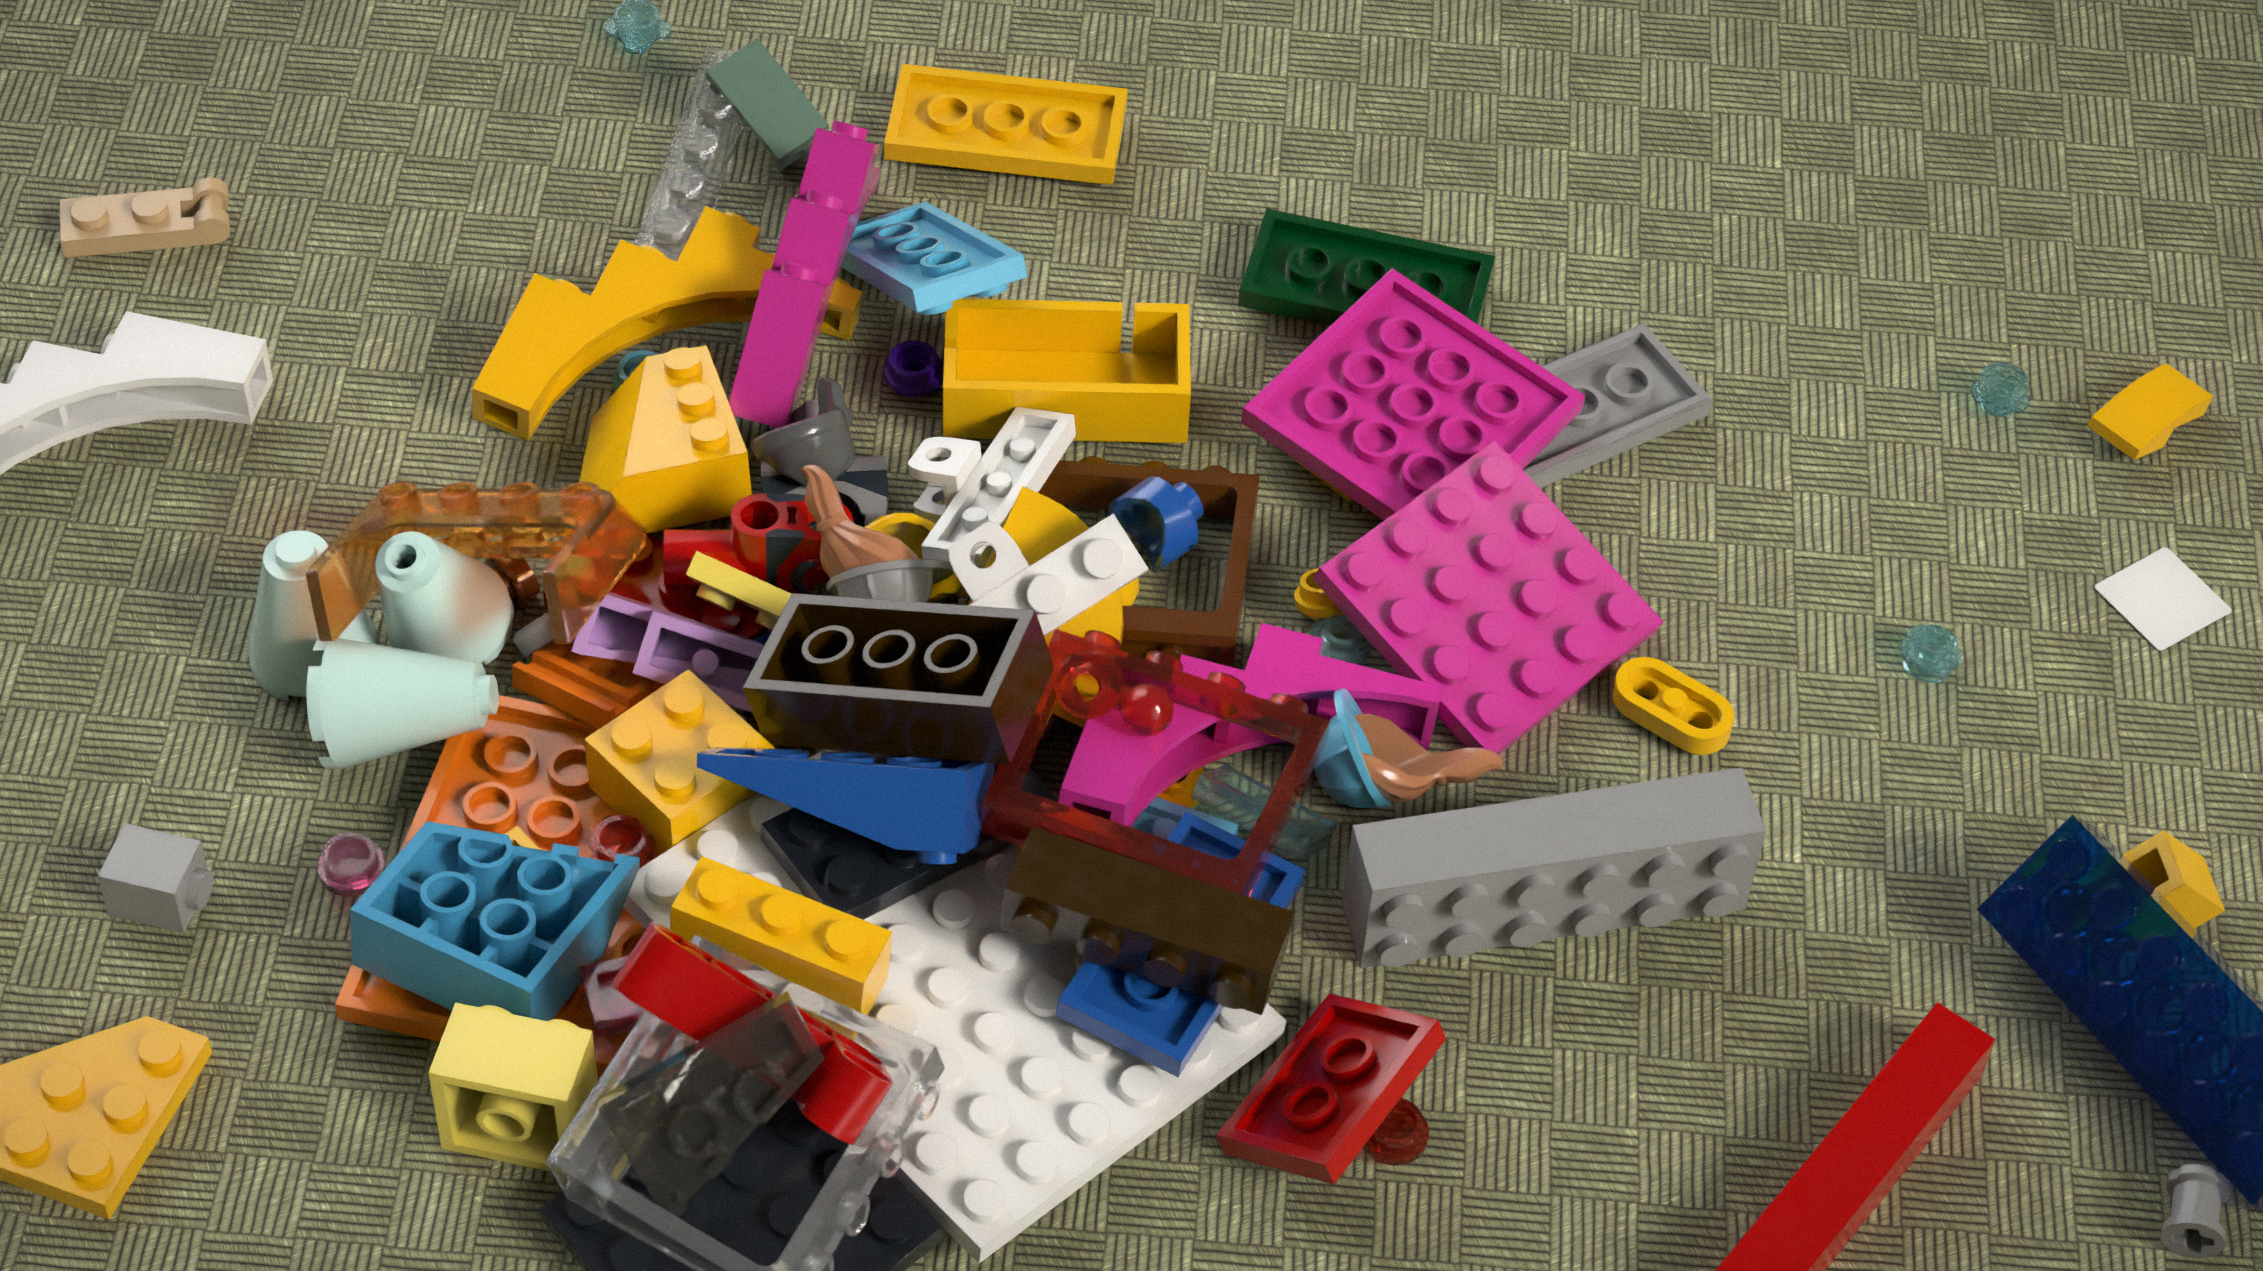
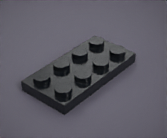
[760,751,1058,920]

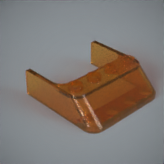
[306,482,647,644]

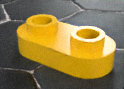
[1612,657,1734,755]

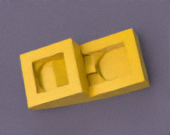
[2087,363,2214,460]

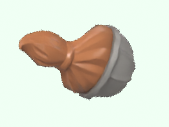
[801,465,953,603]

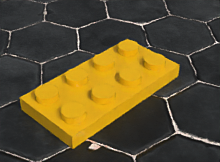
[884,64,1128,185]

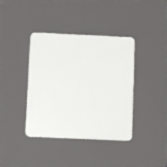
[2095,547,2232,651]

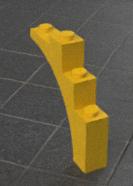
[472,206,863,441]

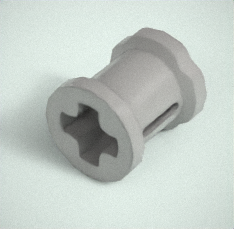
[2160,1164,2232,1258]

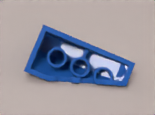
[697,747,995,864]

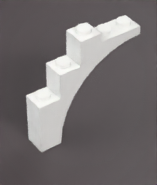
[0,311,273,475]

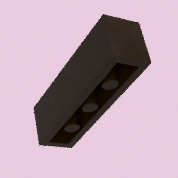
[999,826,1295,1015]

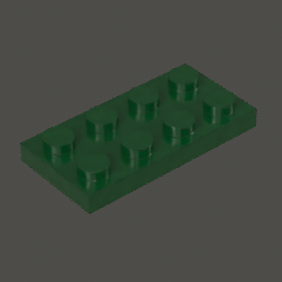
[1238,208,1495,326]

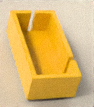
[943,298,1191,443]

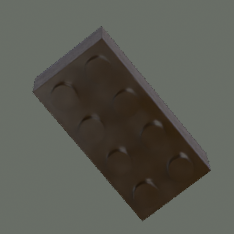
[743,593,1054,765]

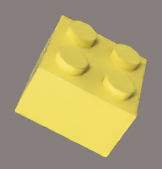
[428,1002,601,1177]

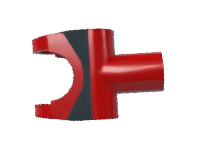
[663,494,854,616]

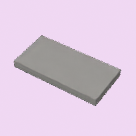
[1523,323,1713,488]

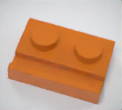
[512,627,665,729]

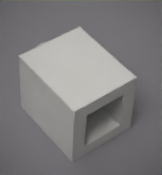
[98,823,213,933]

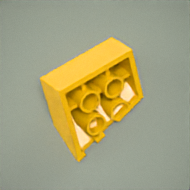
[567,345,752,549]

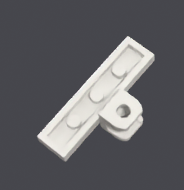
[908,407,1076,573]
[948,513,1149,637]

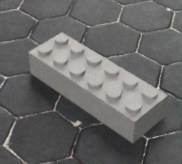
[1342,767,1766,968]

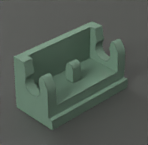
[706,38,829,173]

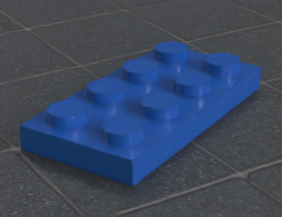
[1055,812,1305,1077]

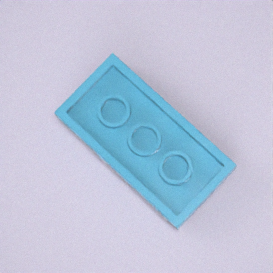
[841,201,1027,315]

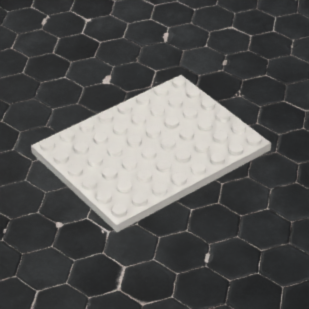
[623,749,1286,1263]

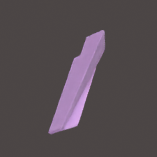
[571,588,765,713]

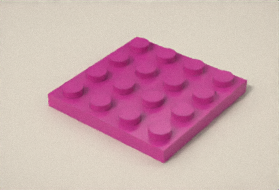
[1241,268,1585,520]
[1313,440,1664,755]

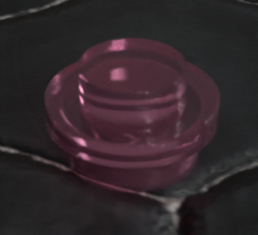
[317,832,386,897]

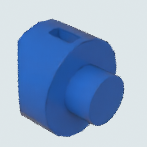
[1107,476,1204,573]

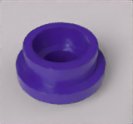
[883,340,944,397]

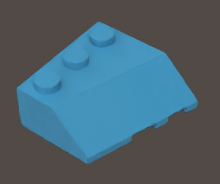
[350,821,640,1021]

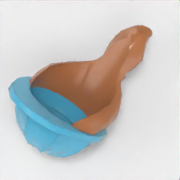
[1312,688,1503,809]

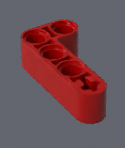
[611,922,893,1145]

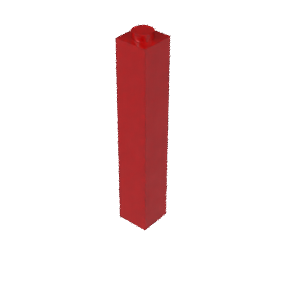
[1715,1002,1996,1271]

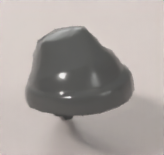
[750,377,855,486]

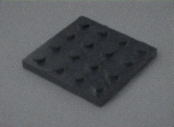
[538,1060,944,1271]

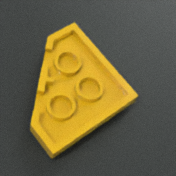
[0,1016,212,1220]

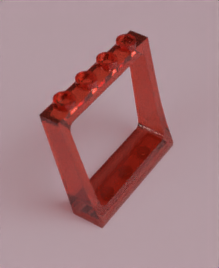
[981,629,1330,897]

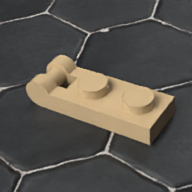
[60,177,230,258]

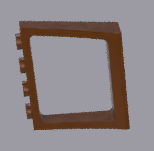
[1038,456,1260,686]

